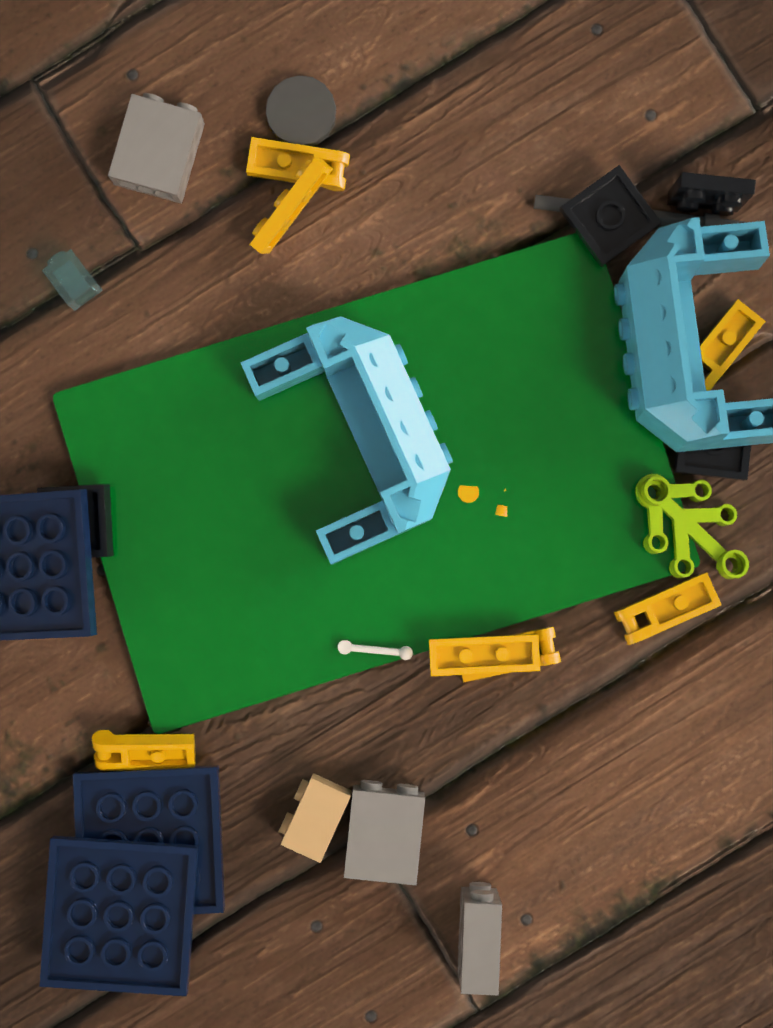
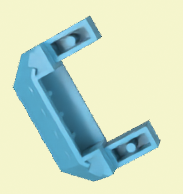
[614,217,773,452]
[241,316,453,565]

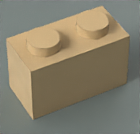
[278,773,352,863]

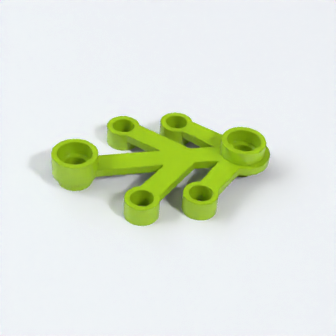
[635,474,749,579]

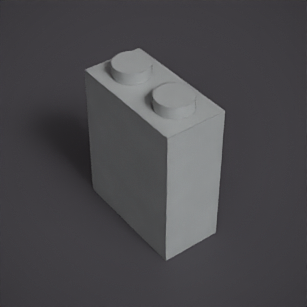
[108,93,205,204]
[344,780,425,885]
[457,882,502,996]

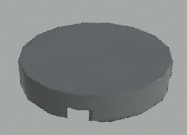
[266,75,336,146]

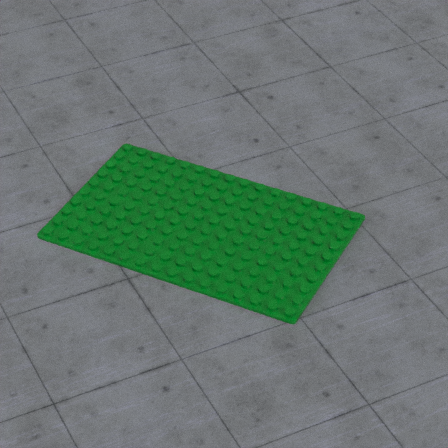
[53,233,700,734]

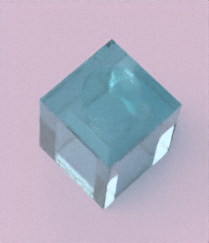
[42,249,103,311]

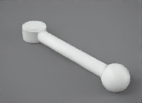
[338,640,413,660]

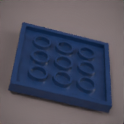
[0,489,97,641]
[73,765,225,914]
[39,836,199,996]

